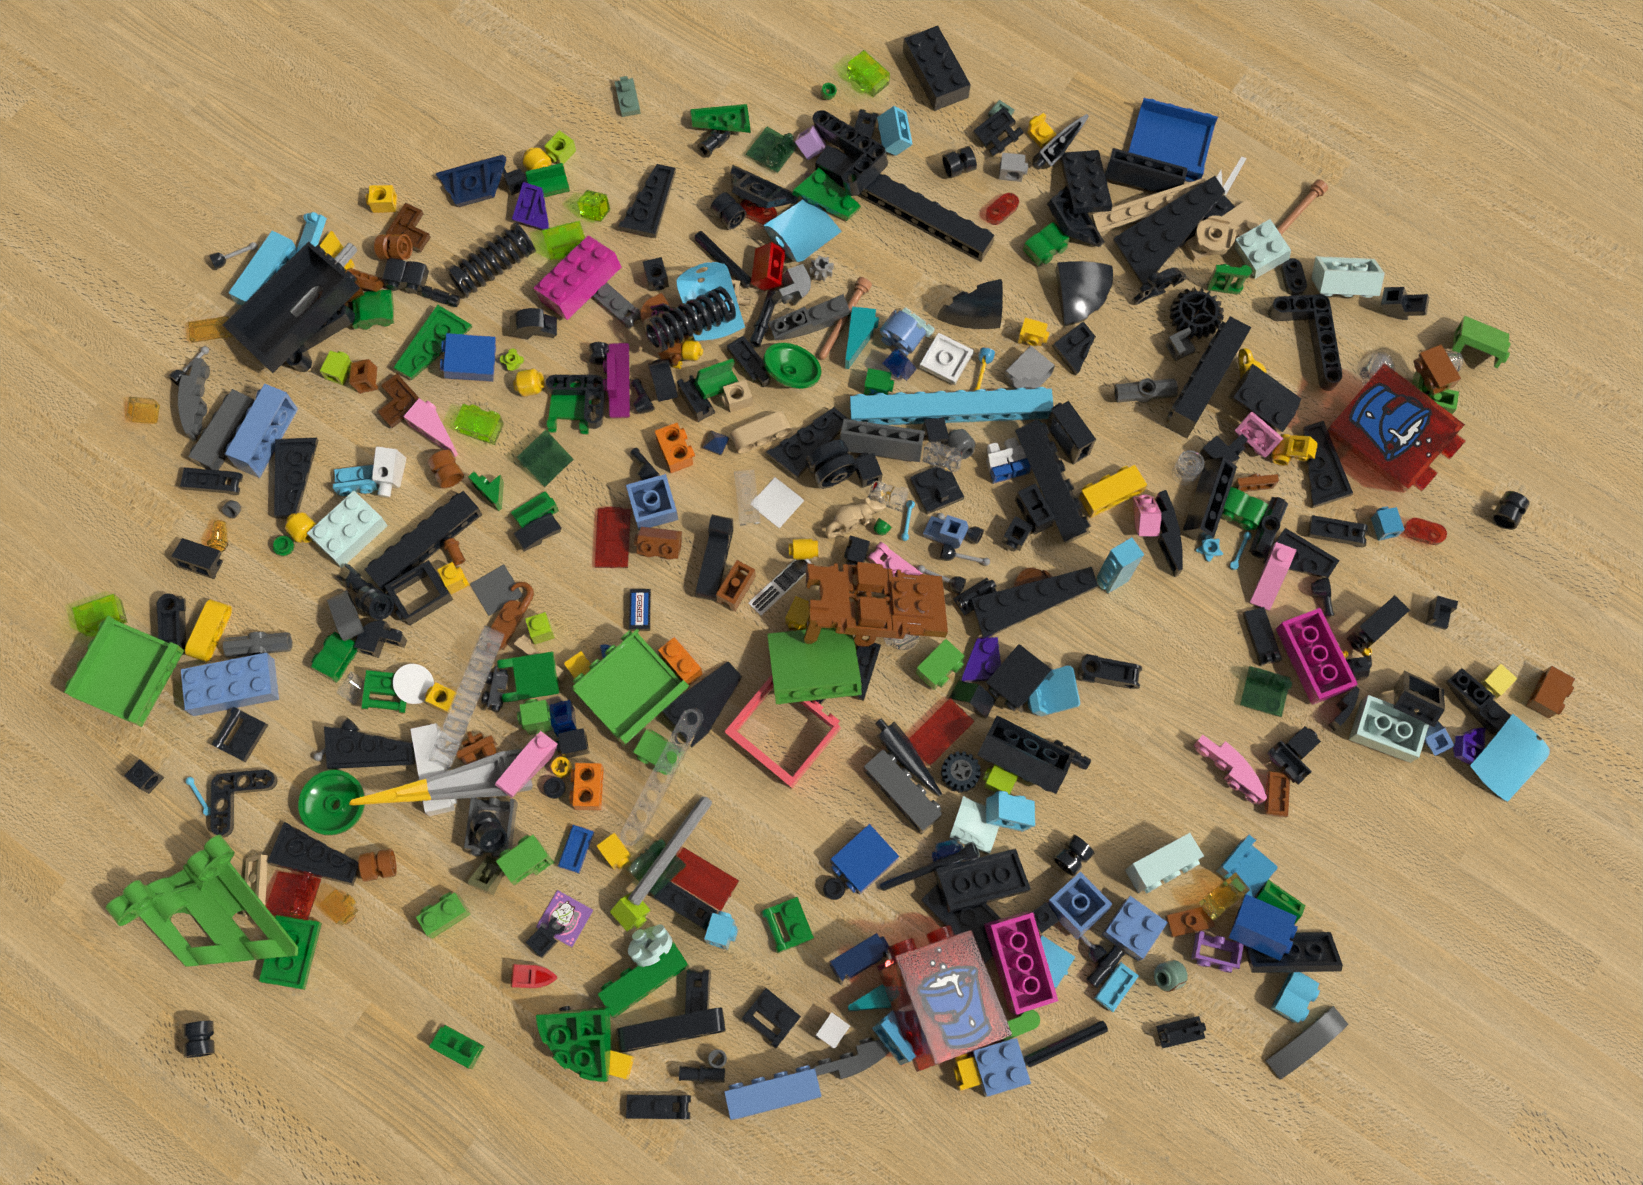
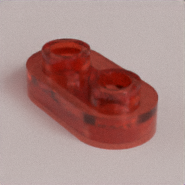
[985,193,1019,225]
[740,200,777,225]
[1404,518,1447,545]

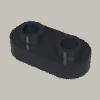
[1281,258,1307,296]

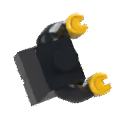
[1342,648,1372,681]

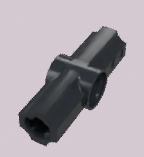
[1249,497,1288,558]

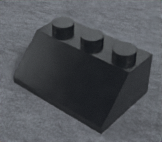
[1228,364,1302,432]

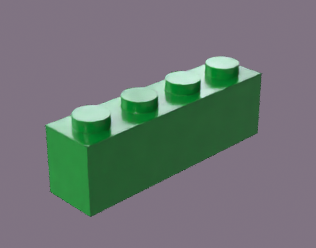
[598,942,690,1018]

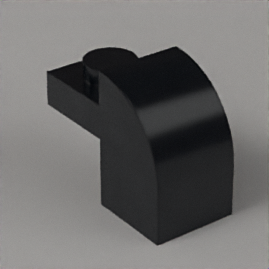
[1381,287,1429,320]
[510,308,557,340]
[648,359,678,402]
[1198,434,1248,465]
[354,620,407,658]

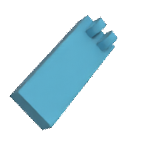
[296,212,327,253]

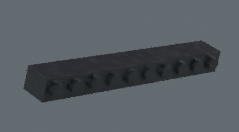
[815,145,995,262]

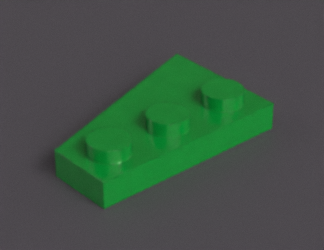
[690,104,751,133]
[792,168,861,221]

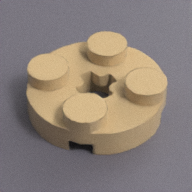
[1195,216,1236,255]

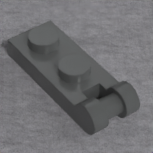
[592,282,641,329]

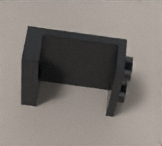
[986,644,1054,713]

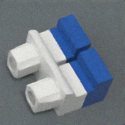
[986,437,1031,484]

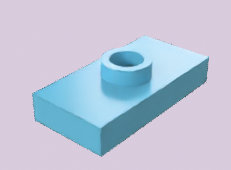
[1094,962,1139,1012]

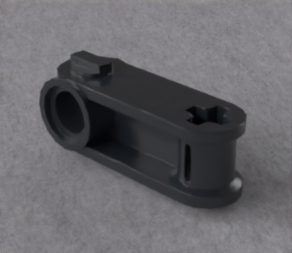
[156,593,186,655]
[1078,654,1142,689]

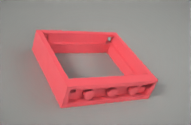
[725,675,842,788]

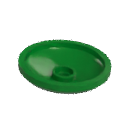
[763,343,822,389]
[298,770,365,836]

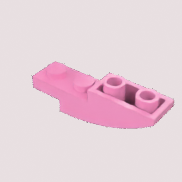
[1193,735,1267,805]

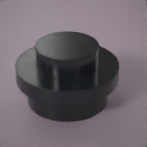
[544,777,566,799]
[823,878,845,900]

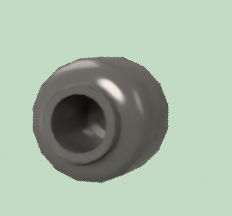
[946,429,976,459]

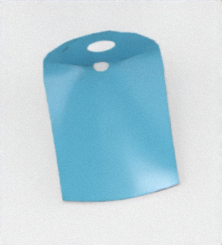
[763,198,842,262]
[677,262,745,341]
[1470,713,1550,802]

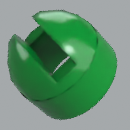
[821,83,837,100]
[874,518,892,536]

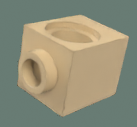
[721,380,753,413]

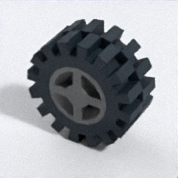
[941,751,981,793]

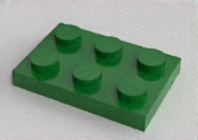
[259,914,322,990]

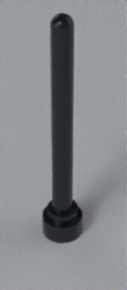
[880,841,980,891]

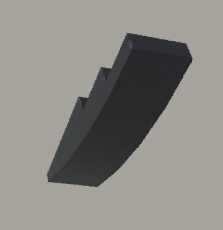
[1155,490,1183,577]

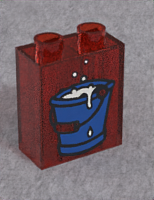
[1328,363,1466,493]
[877,925,1012,1072]

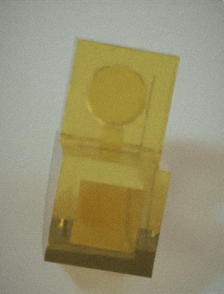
[1198,872,1250,920]

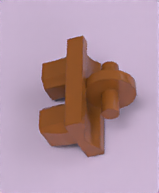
[456,731,497,765]

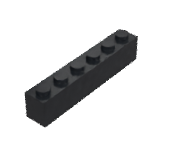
[1015,420,1091,543]
[364,491,482,593]

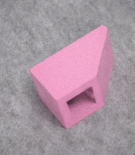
[1133,495,1161,536]

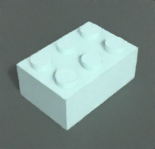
[1311,256,1385,298]
[307,491,388,568]
[1349,695,1429,763]
[1125,833,1204,894]

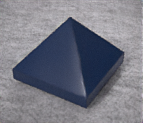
[703,430,729,456]

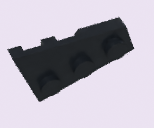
[1263,528,1340,578]

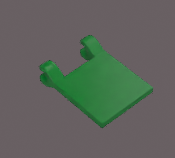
[547,383,592,434]
[497,651,560,702]

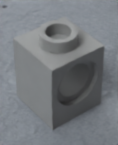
[999,153,1028,182]

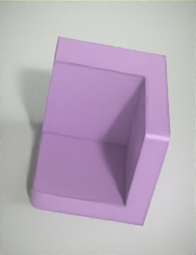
[795,125,826,160]

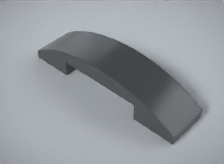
[1265,1006,1349,1080]

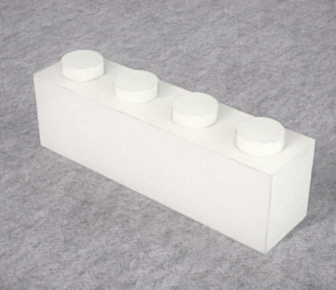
[411,723,457,816]

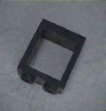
[1047,400,1096,465]
[385,560,454,626]
[1347,595,1410,653]
[1394,670,1445,727]

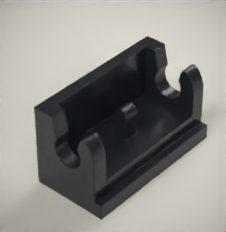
[677,375,715,422]
[171,538,223,579]

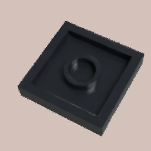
[910,462,964,515]

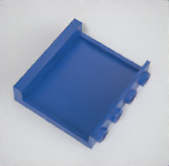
[1128,98,1218,182]

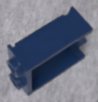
[830,933,890,985]

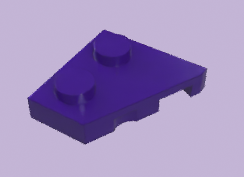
[512,182,550,232]
[961,637,1001,682]
[1453,727,1486,765]

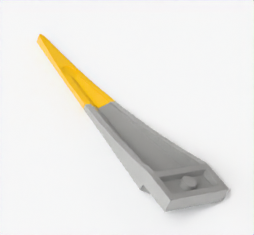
[349,749,533,805]

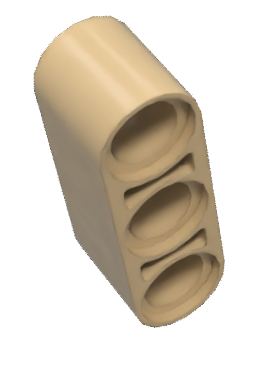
[730,411,792,453]

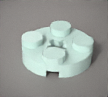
[628,924,672,967]

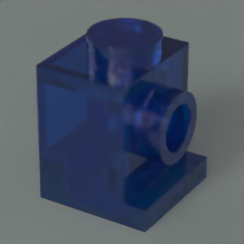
[882,349,917,381]
[549,700,578,737]

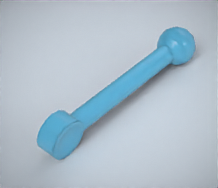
[901,500,915,541]
[1230,532,1252,570]
[185,777,211,816]

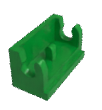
[429,1025,485,1069]

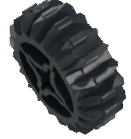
[1170,287,1224,340]

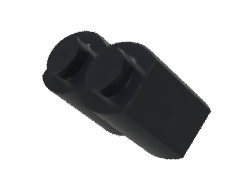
[382,258,429,294]

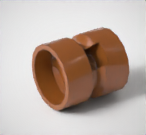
[374,234,413,260]
[427,450,464,489]
[359,848,397,882]

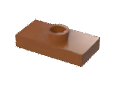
[345,268,385,292]
[1233,474,1279,492]
[1265,771,1290,818]
[1165,905,1215,938]

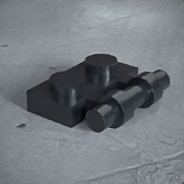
[973,107,1024,157]

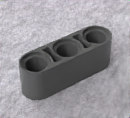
[327,590,364,641]

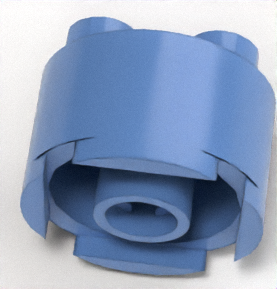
[880,310,926,357]

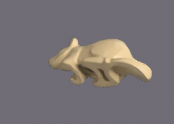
[826,498,886,539]

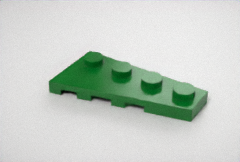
[394,305,472,380]

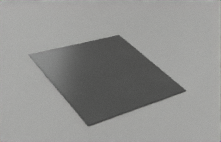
[470,564,523,616]

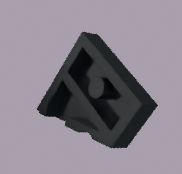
[1052,321,1096,376]

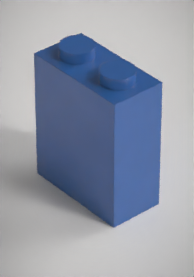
[440,333,496,382]
[830,824,899,895]
[1229,894,1298,961]

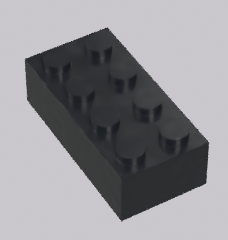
[903,25,971,111]
[977,715,1075,794]

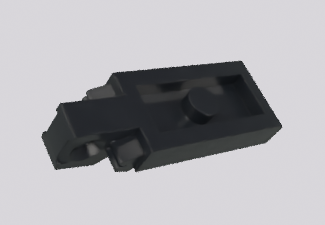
[727,336,770,388]

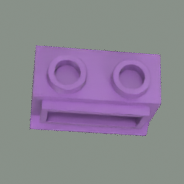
[1191,931,1244,973]

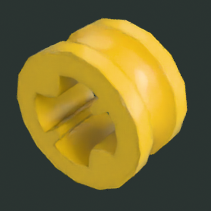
[551,757,572,778]

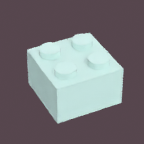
[1235,219,1291,279]

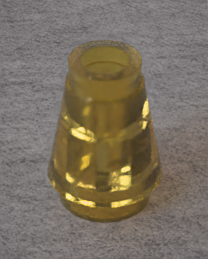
[207,520,228,552]

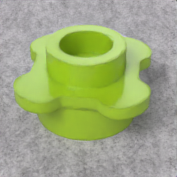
[500,348,524,371]

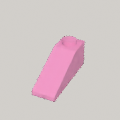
[404,399,458,457]
[1250,542,1296,611]
[495,731,558,798]

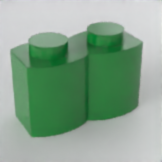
[1023,222,1069,266]
[1221,487,1268,530]
[311,631,358,683]

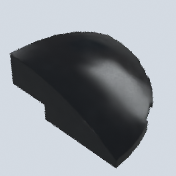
[1055,261,1113,326]
[937,279,1003,329]

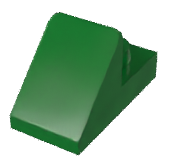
[468,472,504,511]

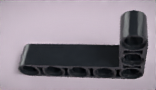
[812,110,888,196]
[1268,294,1342,391]

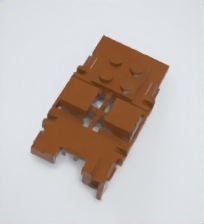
[804,562,948,646]

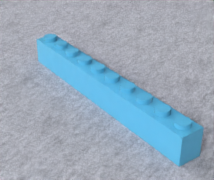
[850,387,1053,425]

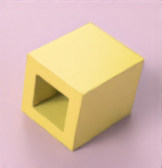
[1480,664,1518,700]

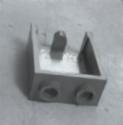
[464,798,518,858]

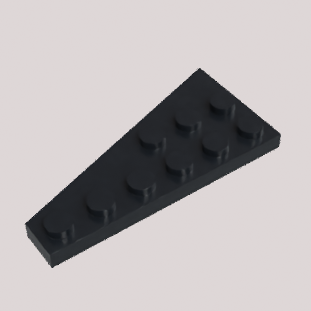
[1113,176,1226,285]

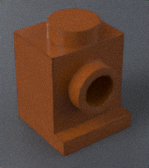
[349,359,378,394]

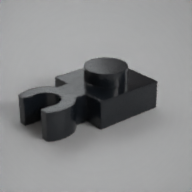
[526,917,566,959]

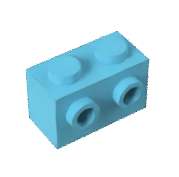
[877,106,913,156]
[986,791,1035,832]
[704,911,738,950]

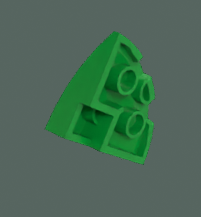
[536,1007,611,1082]

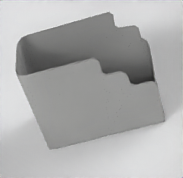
[1004,346,1055,389]

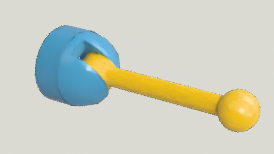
[973,348,995,392]

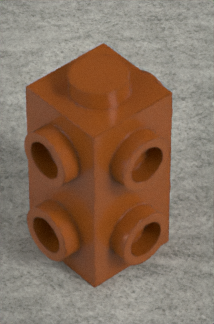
[634,527,682,560]

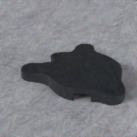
[1132,267,1186,305]

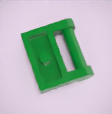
[1207,264,1252,294]
[361,670,407,713]
[761,897,814,954]

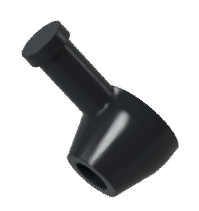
[631,379,655,414]
[630,448,660,480]
[1311,577,1335,617]

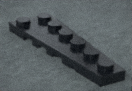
[971,567,1098,639]

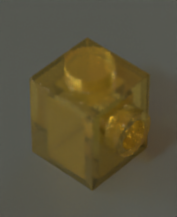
[319,889,359,926]

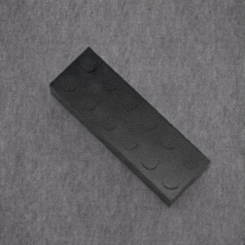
[1166,316,1251,439]

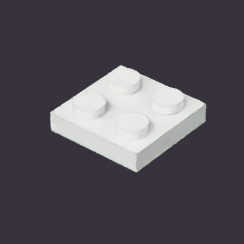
[919,333,974,385]

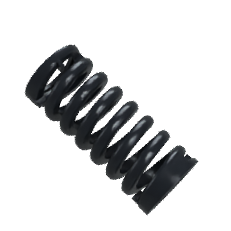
[446,222,536,299]
[644,286,736,353]

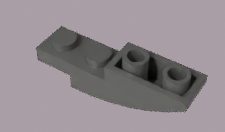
[769,294,851,341]
[178,358,210,441]
[814,1037,890,1080]

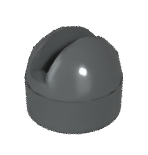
[222,500,241,518]
[708,1049,727,1068]

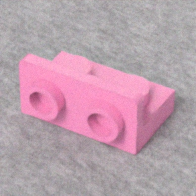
[1235,411,1283,458]

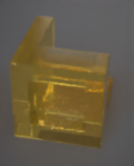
[126,397,160,424]

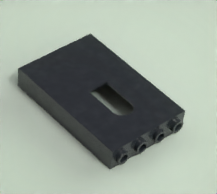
[223,242,360,373]

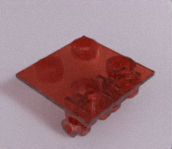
[266,871,322,921]

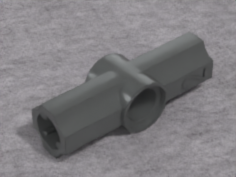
[1114,378,1178,403]
[223,632,293,657]

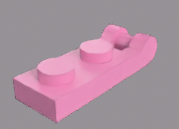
[867,542,923,576]

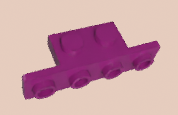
[603,343,630,419]

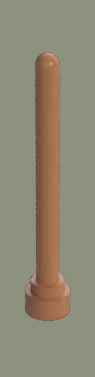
[1277,179,1328,235]
[819,277,872,360]

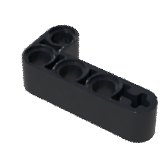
[286,304,355,372]
[695,514,734,601]

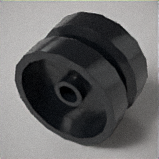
[805,439,858,489]

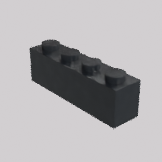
[1105,148,1187,193]
[1182,457,1237,541]

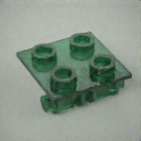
[746,126,798,173]
[516,429,574,487]
[1240,666,1292,717]
[626,838,687,895]

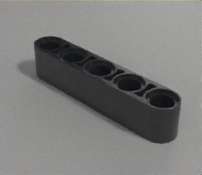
[616,1007,726,1053]

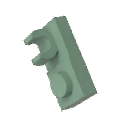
[615,76,641,117]

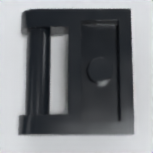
[210,707,268,763]
[741,988,801,1049]

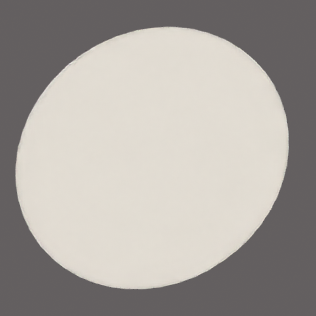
[393,664,434,704]

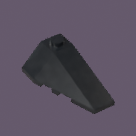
[662,661,742,748]

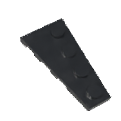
[618,164,676,238]
[766,407,848,479]
[1303,420,1353,508]
[274,438,319,519]
[324,725,416,769]
[268,822,359,886]

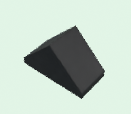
[949,680,996,719]

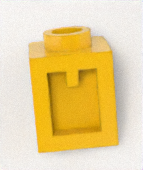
[1027,113,1057,149]

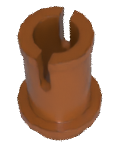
[444,538,466,566]

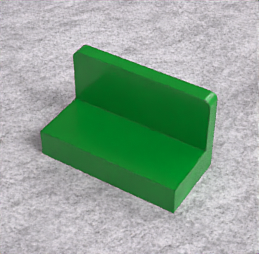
[525,163,570,198]
[694,358,739,400]
[511,491,559,528]
[1256,879,1306,925]

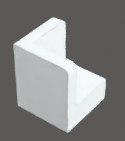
[816,1013,850,1048]

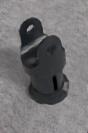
[697,129,730,158]
[336,563,373,593]

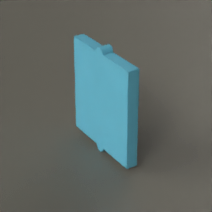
[1040,935,1075,988]

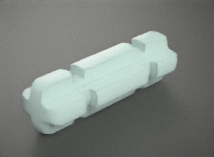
[902,308,935,338]

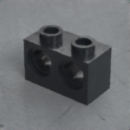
[1015,483,1055,535]

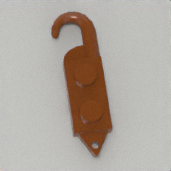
[484,582,534,657]

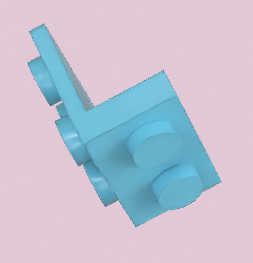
[1028,666,1080,717]

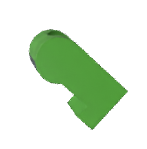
[994,1010,1040,1042]

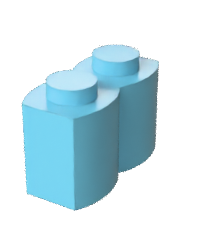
[1271,972,1320,1023]

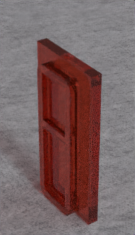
[595,507,631,569]
[909,698,975,766]
[665,847,739,911]

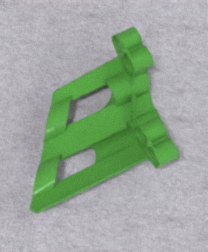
[106,835,298,967]

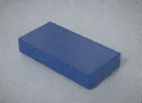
[558,825,594,874]

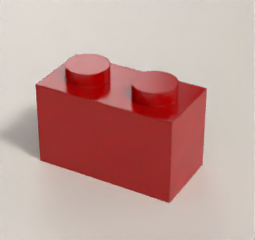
[751,242,785,291]

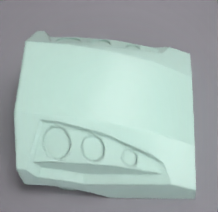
[949,796,999,854]

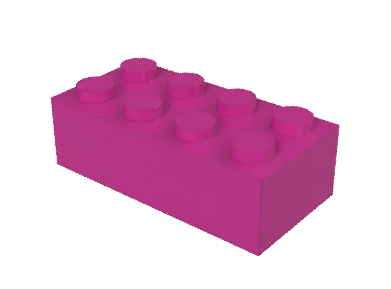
[534,235,622,320]
[1275,608,1358,705]
[984,911,1058,1015]

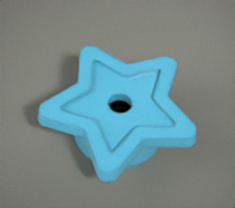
[1196,539,1223,562]

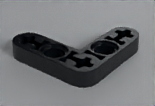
[546,374,605,429]
[210,770,278,838]

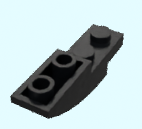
[1446,668,1511,734]

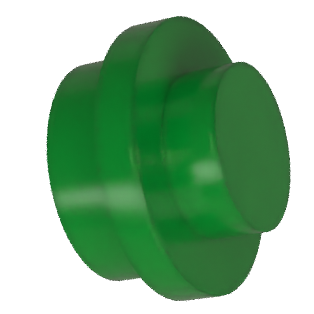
[273,536,294,556]

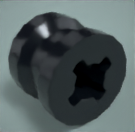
[589,342,609,365]

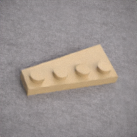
[1185,199,1260,261]

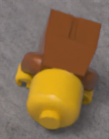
[657,338,703,369]

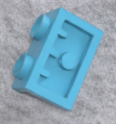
[333,465,379,496]

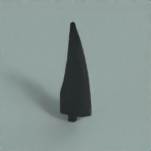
[1032,114,1089,170]
[875,718,942,796]

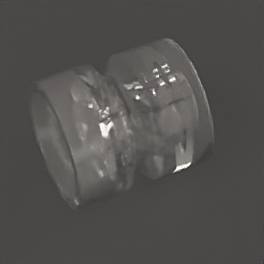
[1172,450,1204,485]

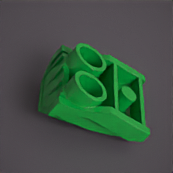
[352,290,394,330]

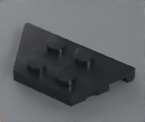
[730,165,798,209]
[1047,186,1105,247]

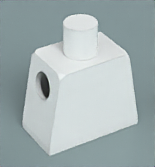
[372,447,406,498]

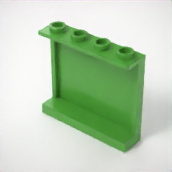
[64,616,184,727]
[767,628,862,704]
[571,629,689,746]

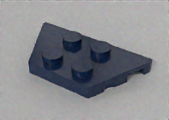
[436,154,507,207]

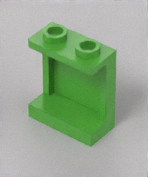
[1452,315,1511,369]

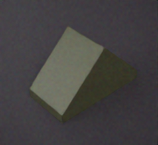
[468,855,504,896]

